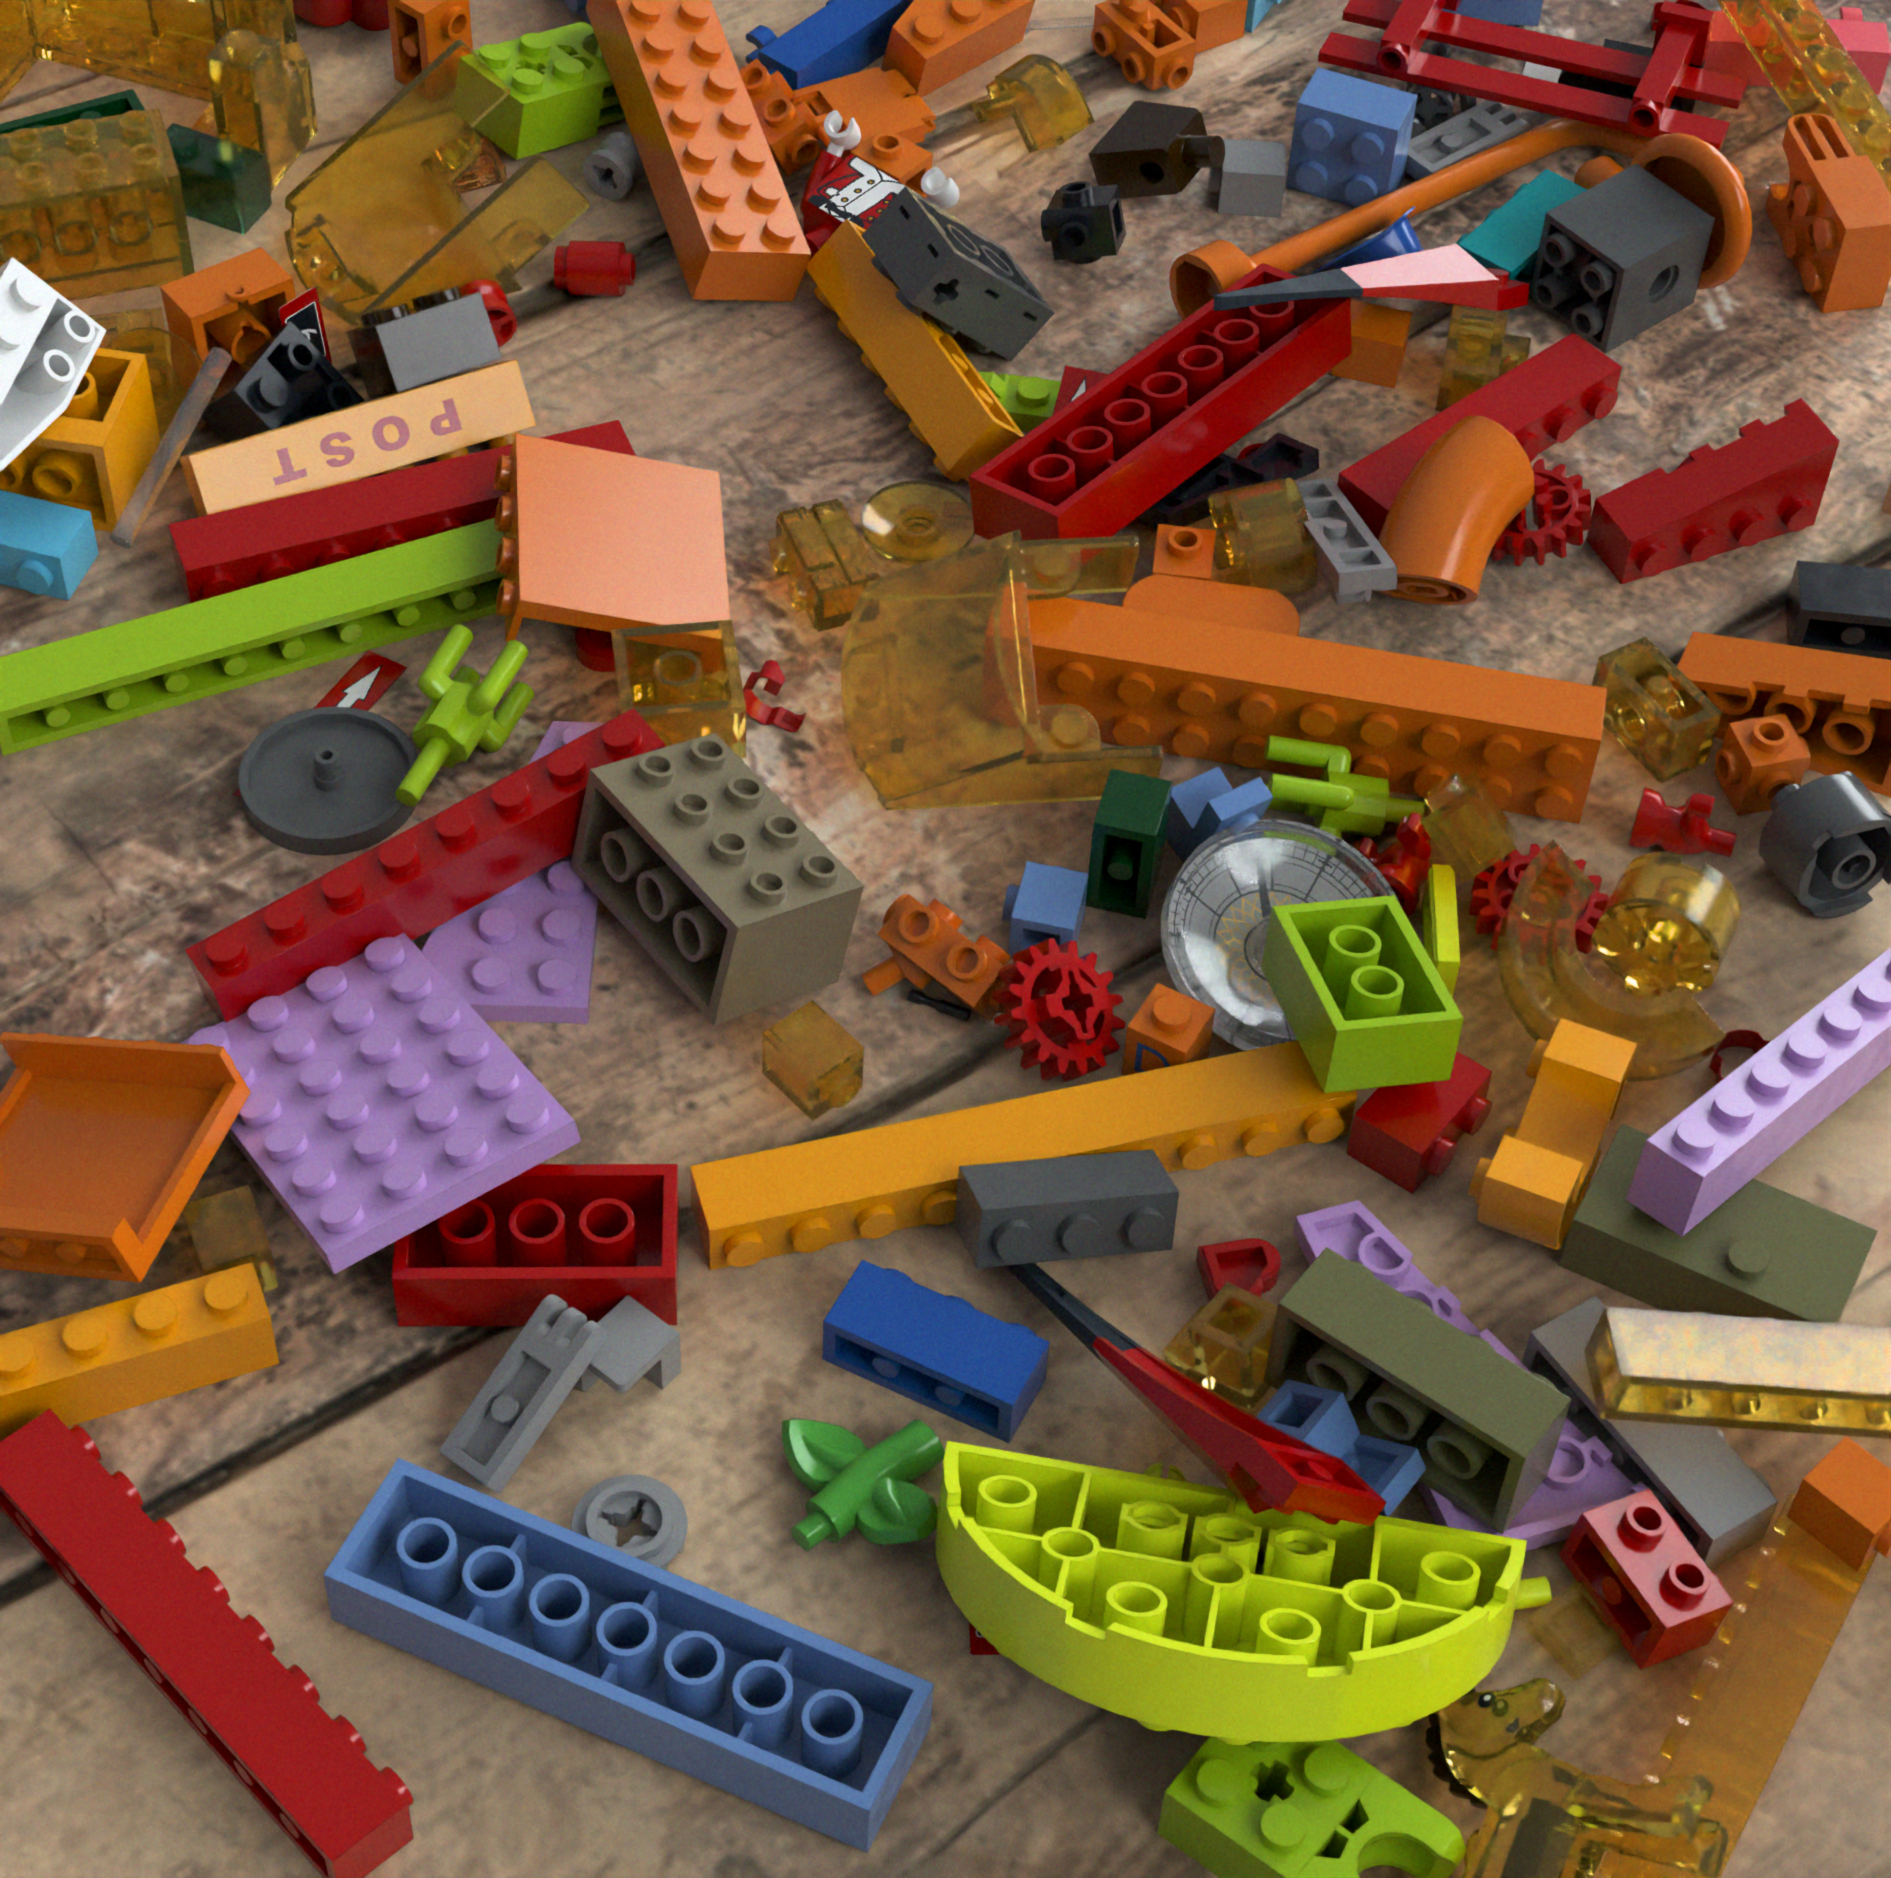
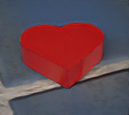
[1196,1238,1281,1320]

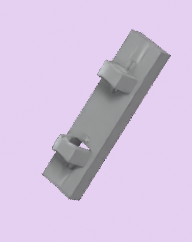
[1276,478,1397,604]

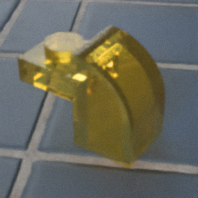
[971,54,1095,153]

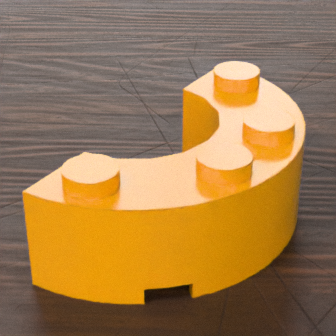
[1468,1018,1637,1250]

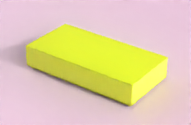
[1421,864,1460,997]

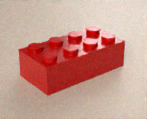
[392,1164,679,1327]

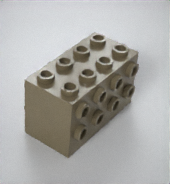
[570,733,864,1025]

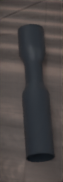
[907,989,971,1022]

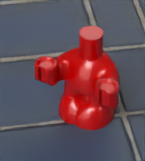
[1628,787,1737,857]
[1348,812,1433,917]

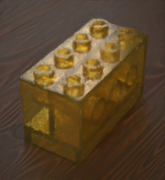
[0,108,195,301]

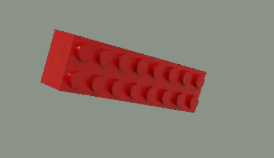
[968,263,1352,574]

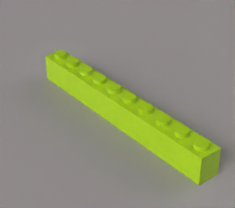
[0,518,504,756]

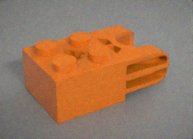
[1765,113,1891,313]

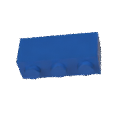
[822,1260,1050,1443]

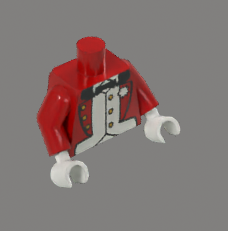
[800,110,959,261]

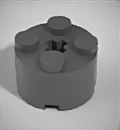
[1759,771,1891,918]

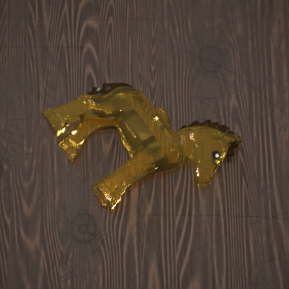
[1425,1677,1729,1878]

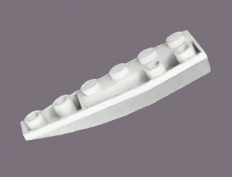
[0,257,107,472]

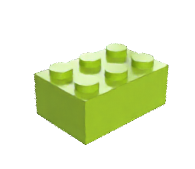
[1261,895,1464,1093]

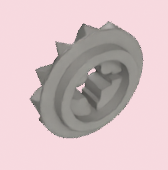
[571,1475,688,1570]

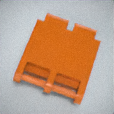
[790,66,937,159]

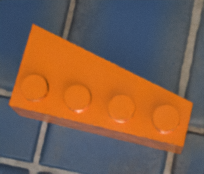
[1661,631,1891,797]

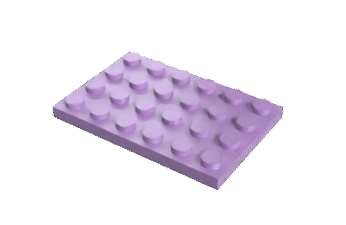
[179,933,581,1274]

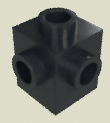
[1041,181,1126,264]

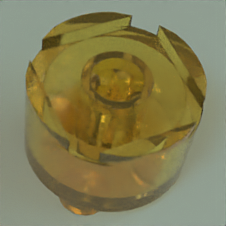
[1208,478,1318,597]
[1592,851,1742,1001]

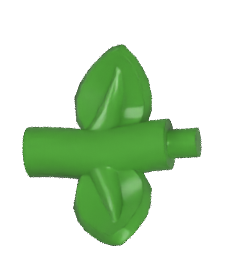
[782,1418,945,1551]

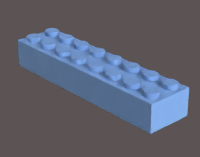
[323,1458,934,1853]

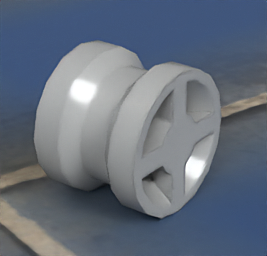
[582,132,646,200]

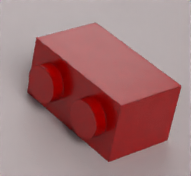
[1346,1051,1492,1194]

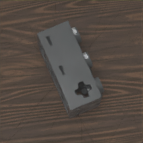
[862,186,1054,361]

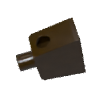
[1088,101,1225,198]

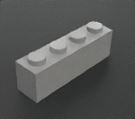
[1522,1296,1779,1570]

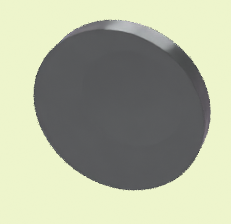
[238,707,418,856]

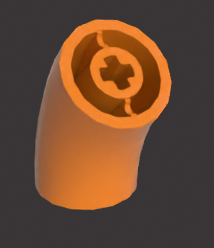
[1375,416,1534,605]

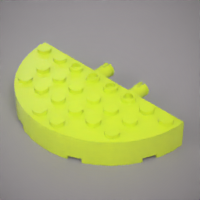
[935,1441,1527,1745]

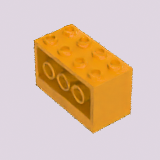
[0,348,160,533]

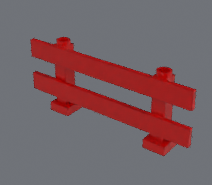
[1318,0,1749,151]

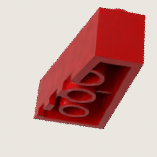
[1586,398,1840,584]

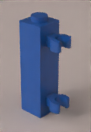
[746,0,914,91]

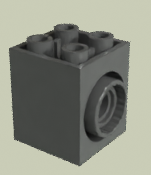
[1528,164,1715,354]

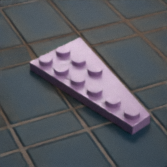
[421,721,604,1024]
[1293,1200,1658,1552]

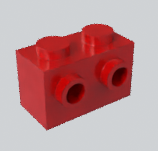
[1558,1489,1734,1670]

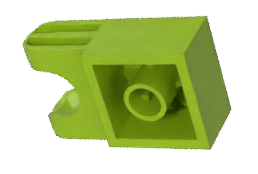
[451,22,625,160]
[1157,1736,1466,1878]

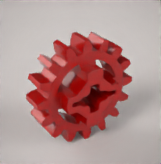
[992,938,1125,1082]

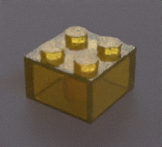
[611,620,746,758]

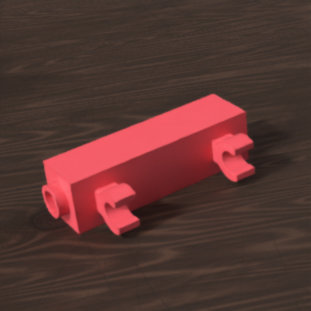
[1703,0,1891,95]

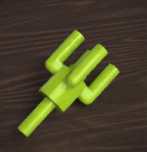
[395,624,535,807]
[1260,735,1456,854]

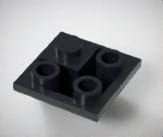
[197,321,366,443]

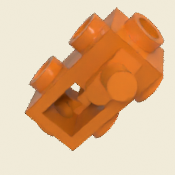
[1091,0,1196,91]
[739,58,821,176]
[862,894,1012,1023]

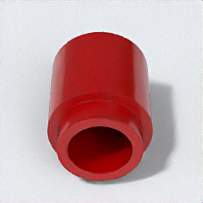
[554,240,636,297]

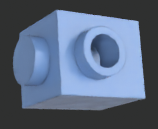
[1002,861,1089,957]

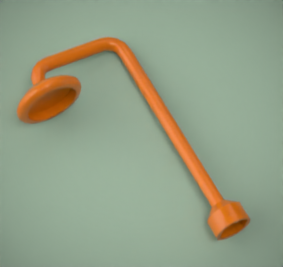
[1169,117,1752,320]

